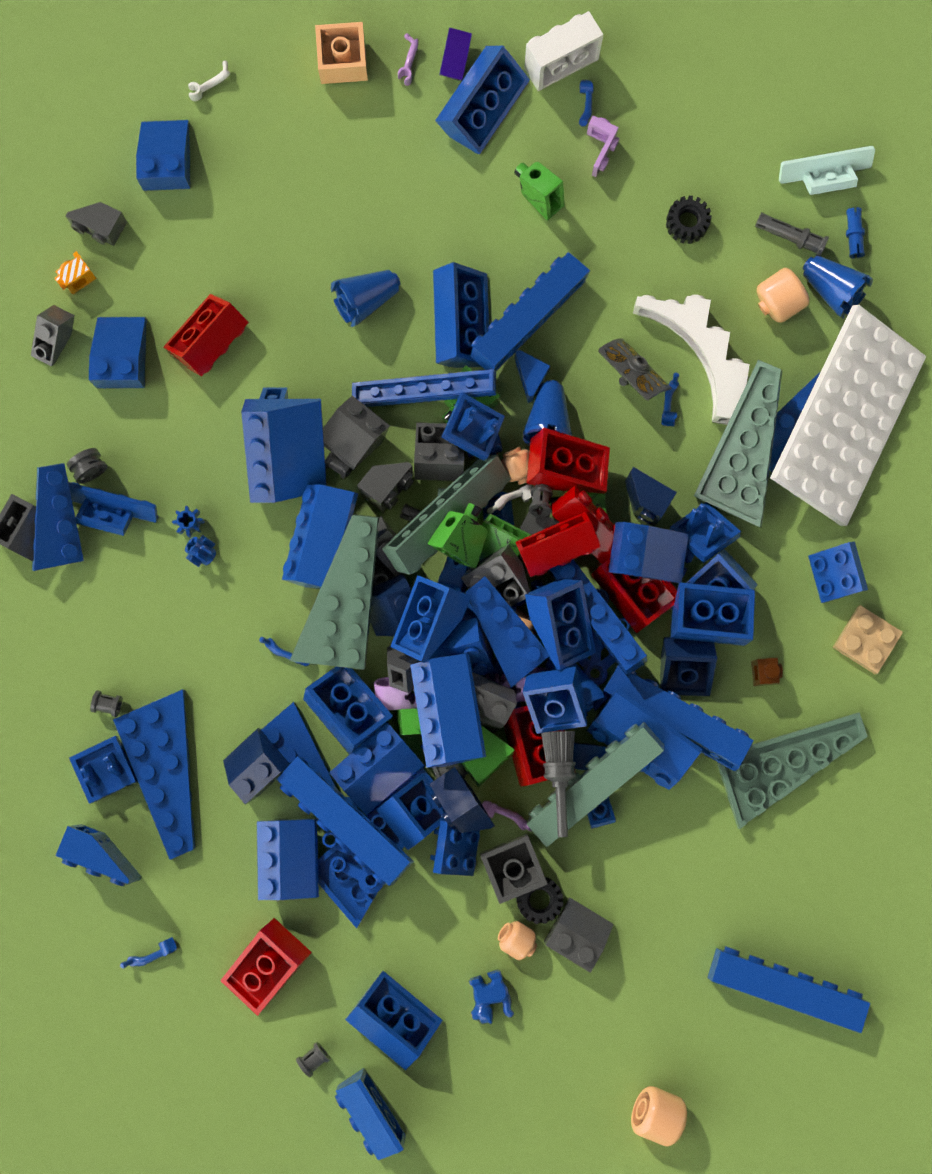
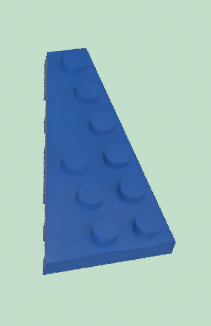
[113,689,195,860]
[318,769,434,929]

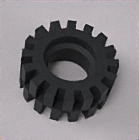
[666,195,712,244]
[516,876,563,924]

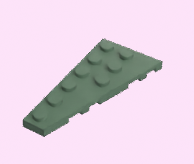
[694,360,783,528]
[289,515,379,670]
[716,712,868,829]

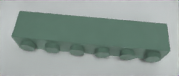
[382,455,511,575]
[527,722,665,847]

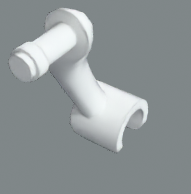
[188,61,230,101]
[487,484,532,514]

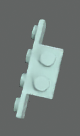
[779,146,875,195]

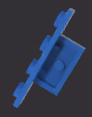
[68,482,158,536]

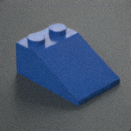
[136,120,190,191]
[89,317,147,388]
[608,522,689,583]
[671,549,758,610]
[390,575,471,663]
[525,579,596,670]
[429,617,495,675]

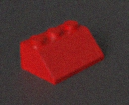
[163,294,249,377]
[591,559,677,633]
[504,706,576,787]

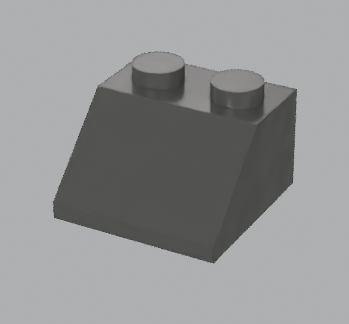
[323,396,390,470]
[472,672,517,734]
[480,834,548,904]
[544,897,614,973]

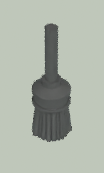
[541,731,576,837]

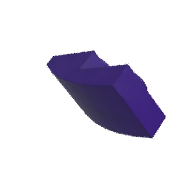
[439,27,472,81]

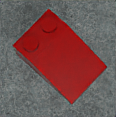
[526,428,610,494]
[220,918,312,1016]

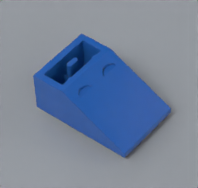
[55,824,142,886]

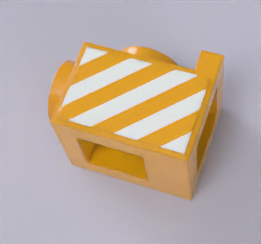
[55,251,97,295]

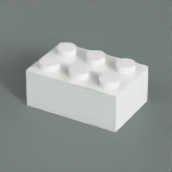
[524,11,603,91]

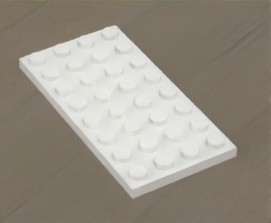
[770,305,926,526]

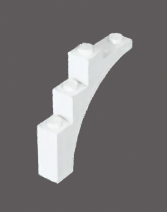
[633,295,750,425]

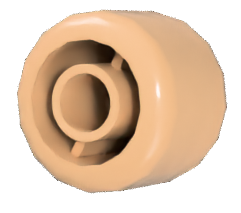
[756,268,810,323]
[631,1086,687,1147]

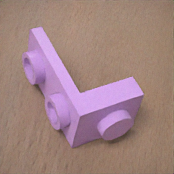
[587,116,620,177]

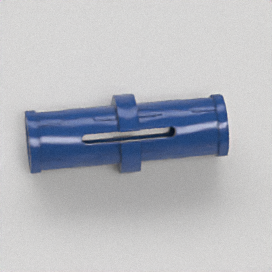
[846,207,865,259]

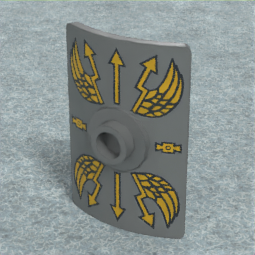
[598,338,672,401]

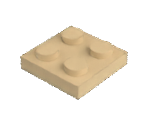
[832,605,903,674]

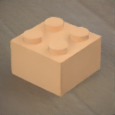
[315,22,368,84]

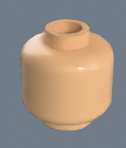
[501,447,529,485]
[498,921,537,960]

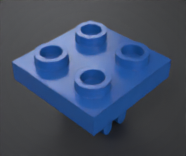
[441,393,505,461]
[670,502,741,563]
[808,541,868,603]
[69,736,138,804]
[430,820,480,876]

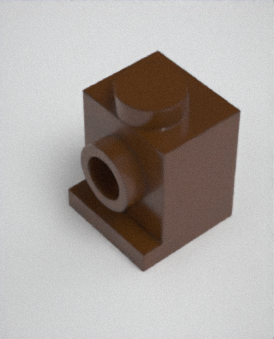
[751,658,783,686]

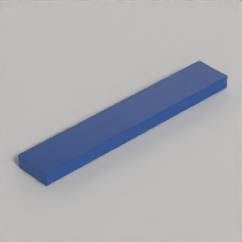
[352,369,496,407]

